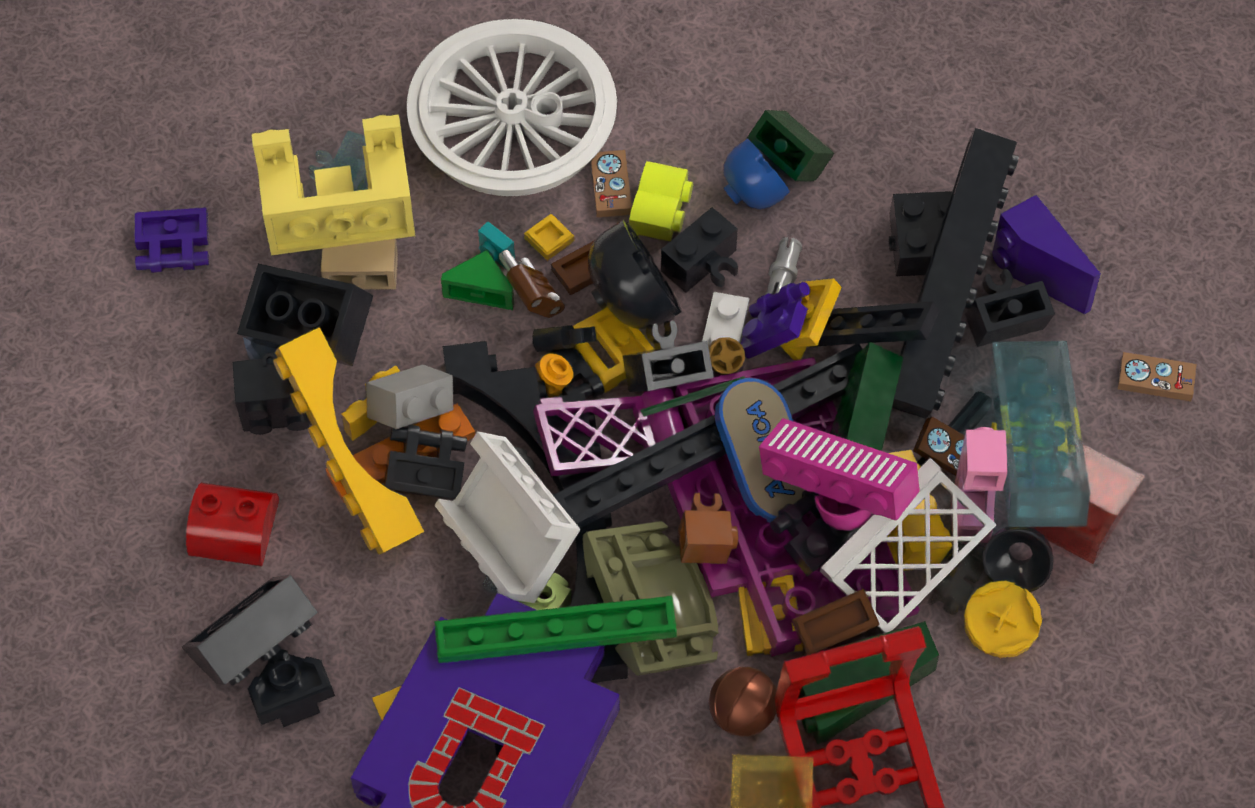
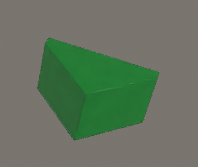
[441,250,515,310]

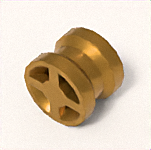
[708,337,745,374]

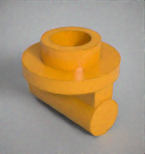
[535,353,573,397]

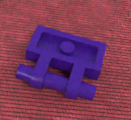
[135,207,209,273]
[741,282,810,359]

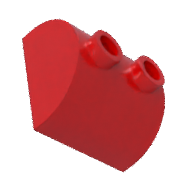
[186,482,279,567]

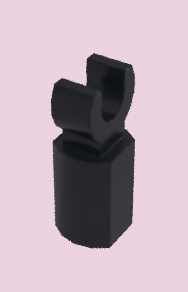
[532,325,597,352]

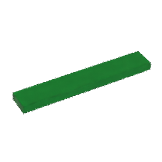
[434,596,677,663]

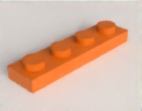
[326,403,476,503]

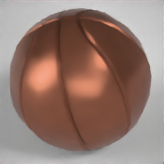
[709,666,777,737]

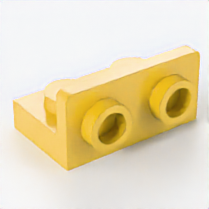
[780,278,842,360]

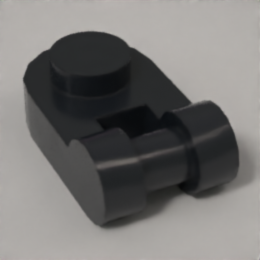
[550,348,605,398]

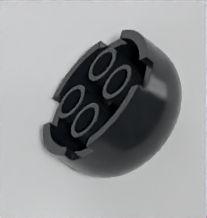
[588,220,682,329]

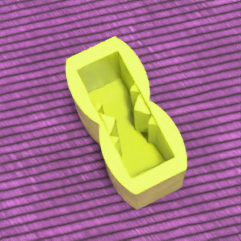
[629,161,693,241]

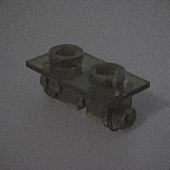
[927,534,985,615]

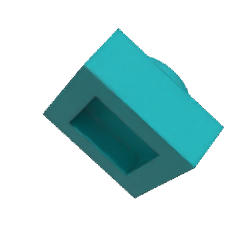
[478,222,515,269]

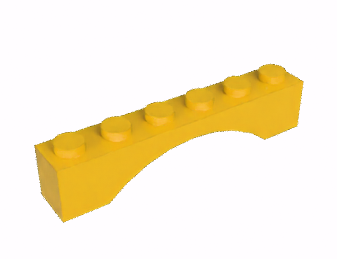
[273,327,424,555]

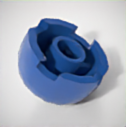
[723,138,790,210]

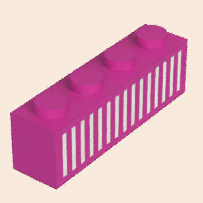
[759,418,920,521]

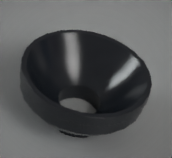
[983,525,1054,592]

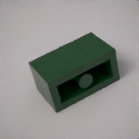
[747,110,835,182]

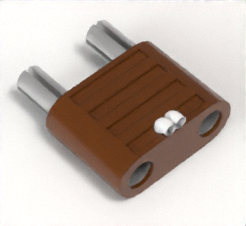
[499,250,565,318]

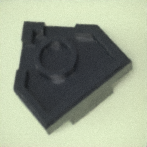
[248,649,335,727]

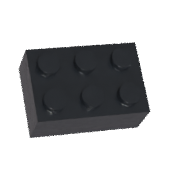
[237,263,373,366]

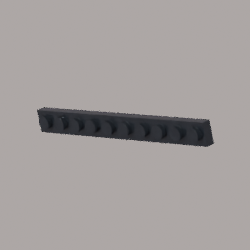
[553,344,863,528]

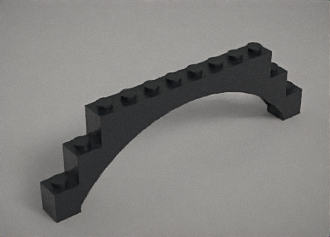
[443,341,628,757]

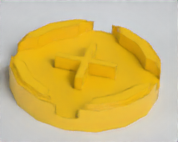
[963,581,1042,658]

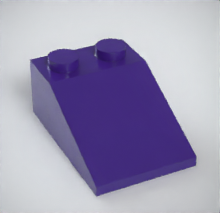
[992,195,1101,314]

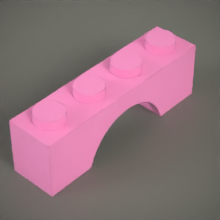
[951,427,1007,543]

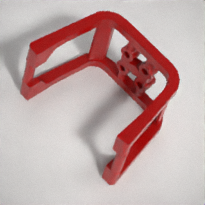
[775,626,945,808]

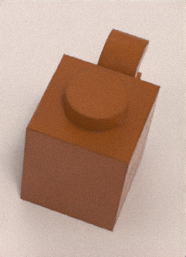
[678,493,738,564]

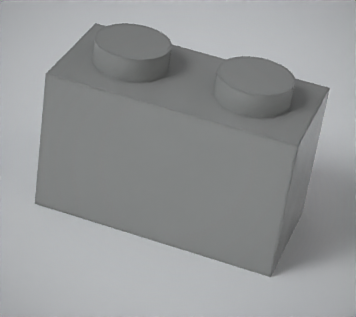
[366,365,453,429]

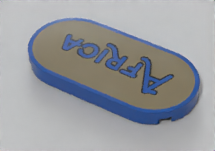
[714,378,805,523]

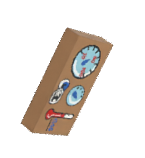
[591,150,632,218]
[1118,352,1197,401]

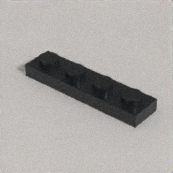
[809,301,940,347]

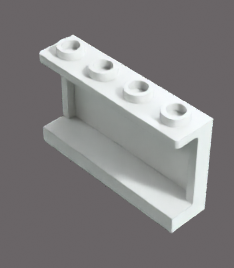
[435,431,581,603]

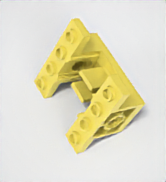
[252,115,415,255]

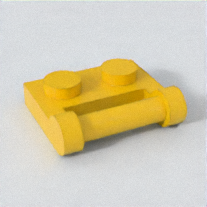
[573,307,654,392]

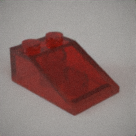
[1027,442,1145,564]

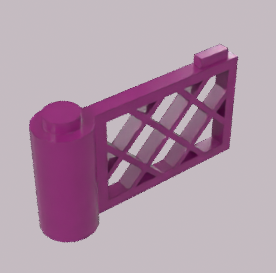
[533,388,685,476]

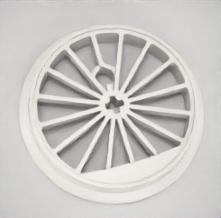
[407,19,617,196]

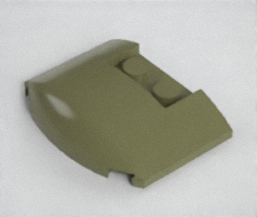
[583,521,719,676]

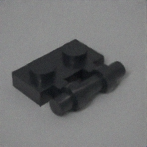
[383,425,467,500]
[770,490,860,576]

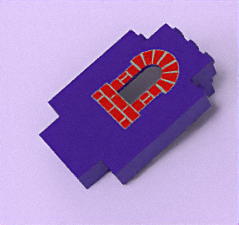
[351,593,620,808]

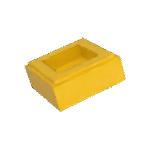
[524,214,575,261]

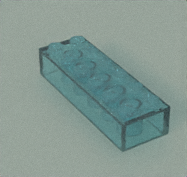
[990,341,1090,527]

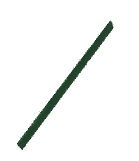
[640,376,745,417]

